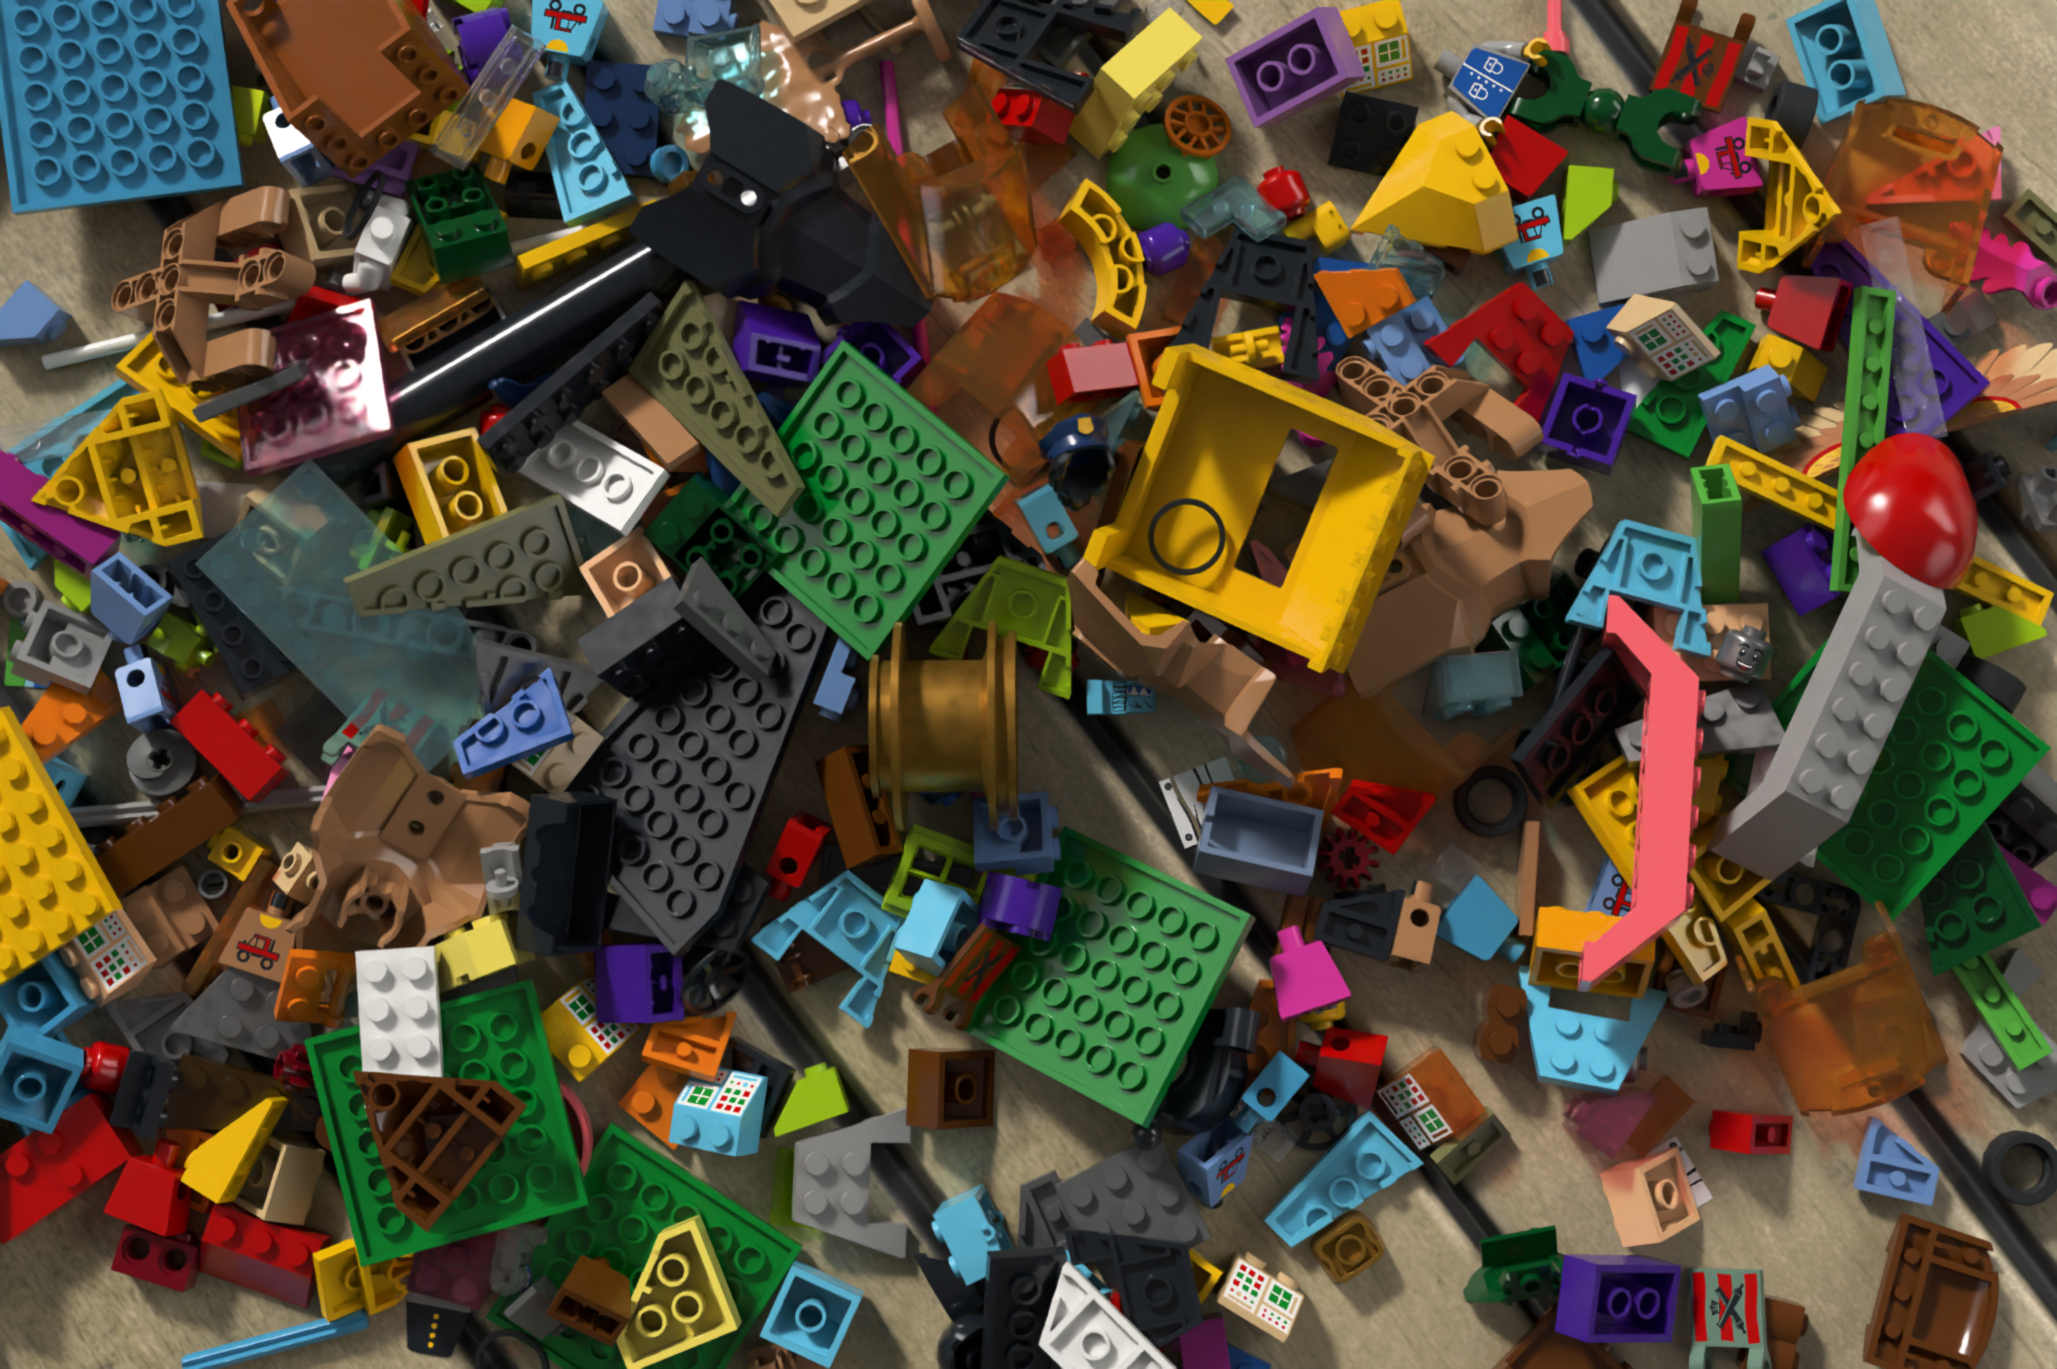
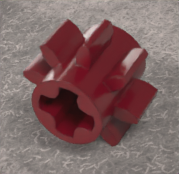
[274,1043,315,1094]

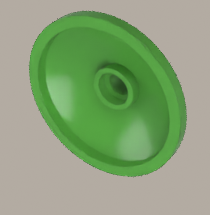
[1106,123,1218,232]

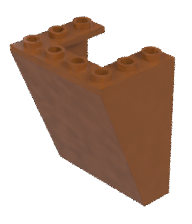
[225,0,472,179]

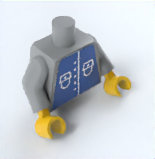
[1433,38,1552,147]

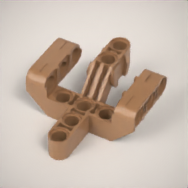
[111,186,316,392]
[1325,356,1544,549]

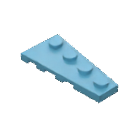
[1262,1109,1424,1247]

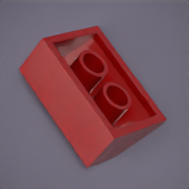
[199,1202,334,1309]

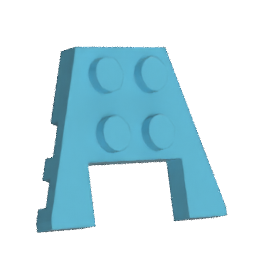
[1565,519,1711,659]
[748,870,906,1029]
[1517,965,1668,1096]

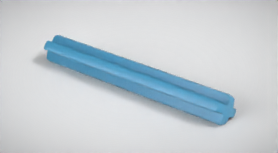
[181,1308,369,1369]

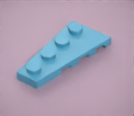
[532,79,637,228]

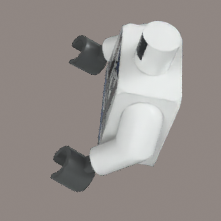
[320,188,415,294]

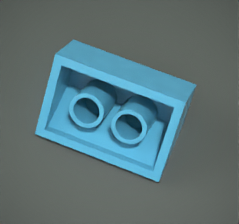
[1786,0,1906,125]

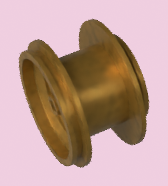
[868,621,1018,831]

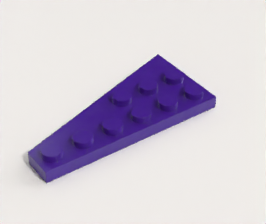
[1802,224,1990,437]

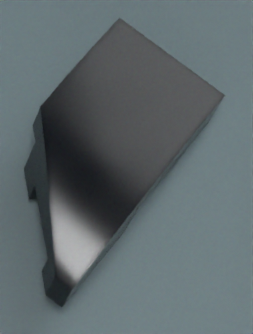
[914,1253,984,1322]

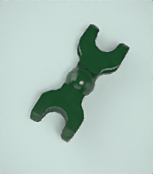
[1503,50,1703,176]

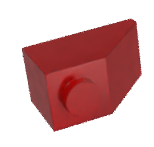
[1708,1110,1793,1154]

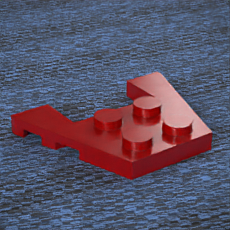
[1423,282,1575,423]

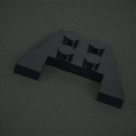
[1064,1228,1204,1348]

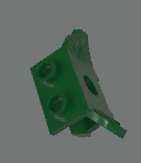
[1463,1225,1564,1307]

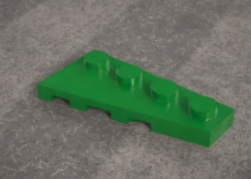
[1627,310,1756,461]

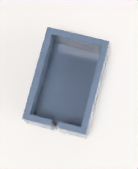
[1193,785,1324,897]

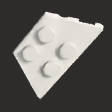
[1038,1260,1177,1369]

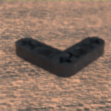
[1754,871,1861,995]

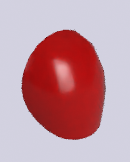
[1843,432,1978,589]

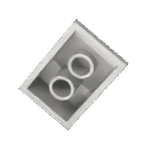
[1587,207,1719,305]

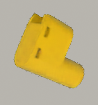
[1281,201,1352,256]

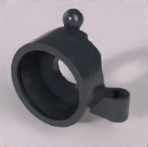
[1131,1007,1262,1150]

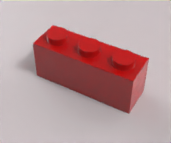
[169,689,291,804]

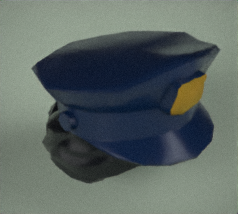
[1038,413,1116,512]

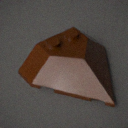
[353,1070,528,1232]

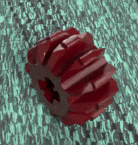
[1316,827,1380,890]

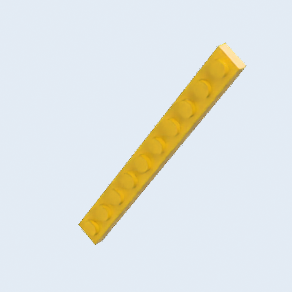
[1705,435,2054,626]

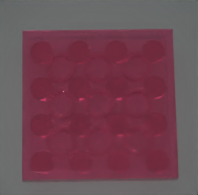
[234,299,395,477]

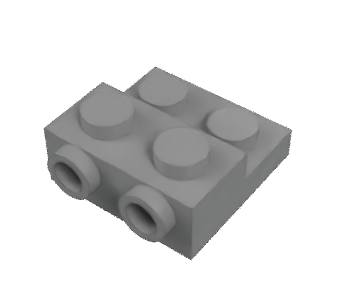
[7,599,112,695]

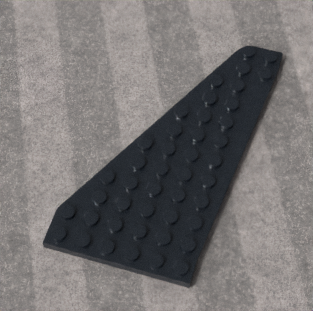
[543,570,832,958]

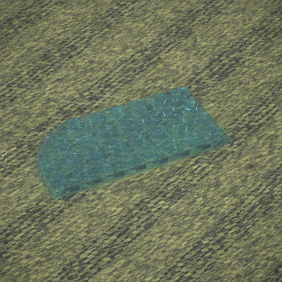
[195,458,480,773]

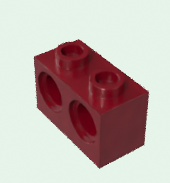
[111,1223,201,1292]

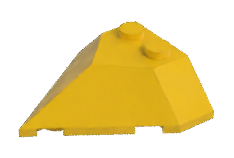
[1349,111,1519,255]
[1736,117,1842,274]
[30,389,204,547]

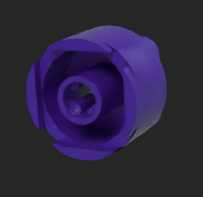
[451,7,524,93]
[976,871,1062,941]

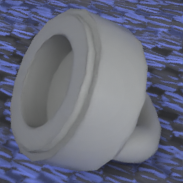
[1665,969,1708,1008]

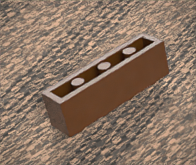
[94,773,248,898]

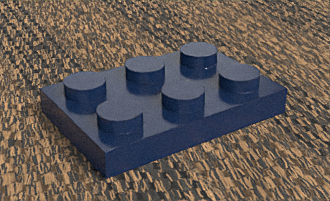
[584,61,664,179]

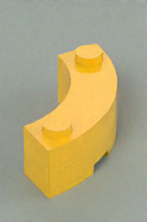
[1057,178,1147,341]

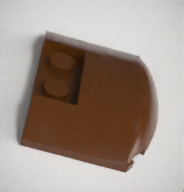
[1863,1213,1999,1369]

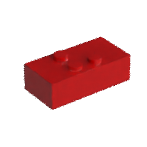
[0,1091,145,1245]

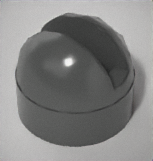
[198,869,231,901]

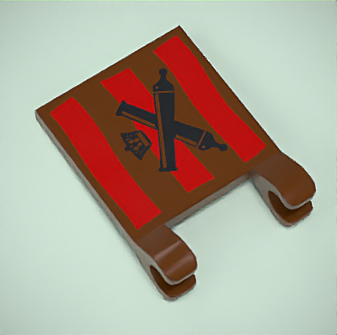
[1648,0,1756,115]
[913,923,1022,1031]

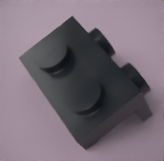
[109,1050,178,1140]

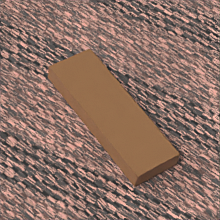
[601,373,701,471]
[1513,821,1541,936]

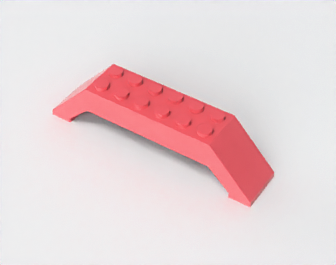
[1577,595,1706,992]

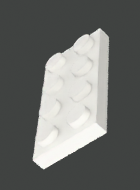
[516,420,670,537]
[355,946,444,1108]

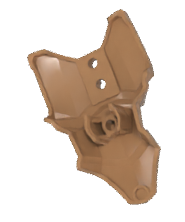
[1284,469,1593,699]
[1066,557,1297,789]
[285,724,530,1003]

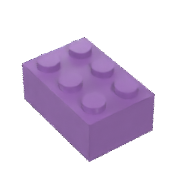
[1225,7,1366,128]

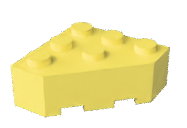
[1069,7,1203,160]
[426,912,536,995]
[616,1214,742,1369]

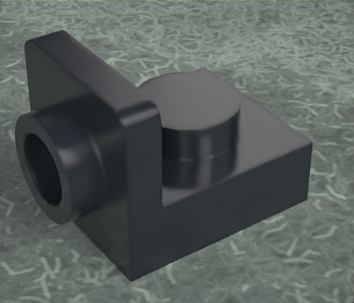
[1962,450,2012,502]
[1700,1010,1762,1051]

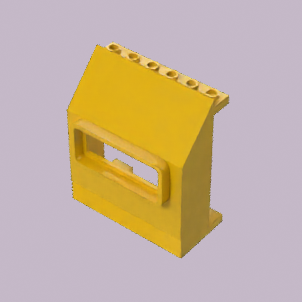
[1083,343,1435,674]

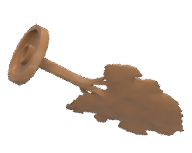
[676,0,953,154]

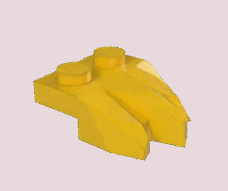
[312,1239,420,1323]

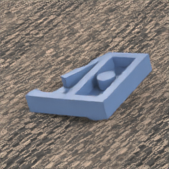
[1853,1116,1940,1206]

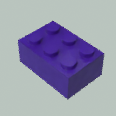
[1555,1254,1681,1343]

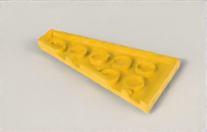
[1566,754,1728,986]

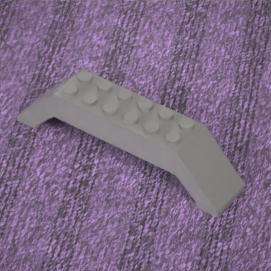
[1706,527,1947,881]

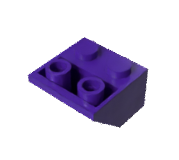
[732,300,821,389]
[1761,522,1842,617]
[594,941,684,1023]

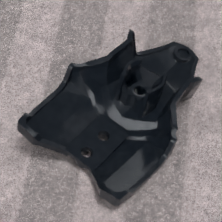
[629,79,936,328]

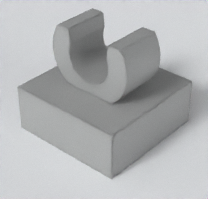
[1733,42,1780,94]

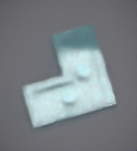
[1180,175,1287,243]

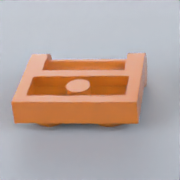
[274,948,357,1028]

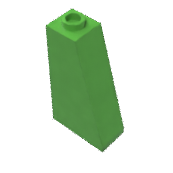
[1690,463,1742,605]

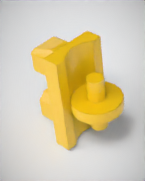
[1211,326,1284,369]

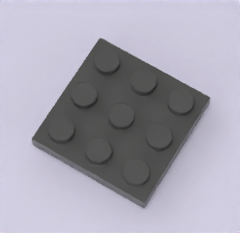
[1055,1139,1212,1289]

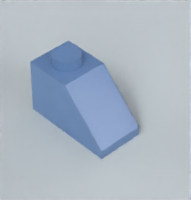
[0,280,72,347]

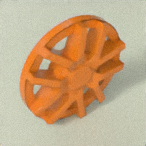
[1161,95,1232,160]

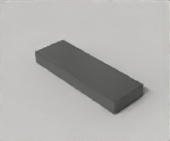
[192,359,310,423]

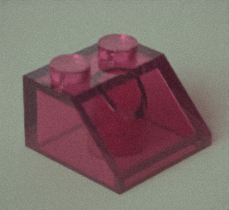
[1562,1086,1658,1159]
[406,1227,508,1310]

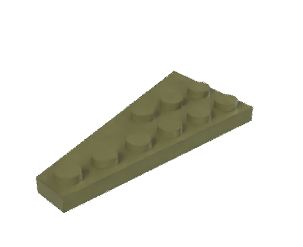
[628,280,805,517]
[343,492,595,617]

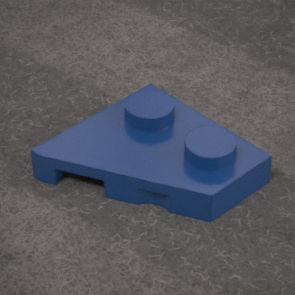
[1565,303,1628,384]

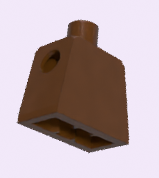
[546,1256,631,1347]

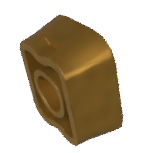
[1310,1210,1385,1283]

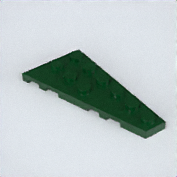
[1919,821,2042,977]

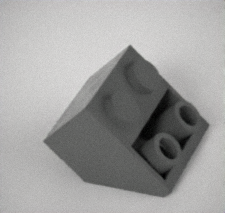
[1985,764,2057,869]

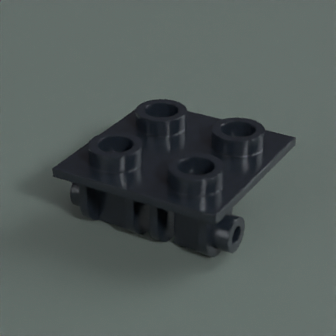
[1328,91,1419,177]

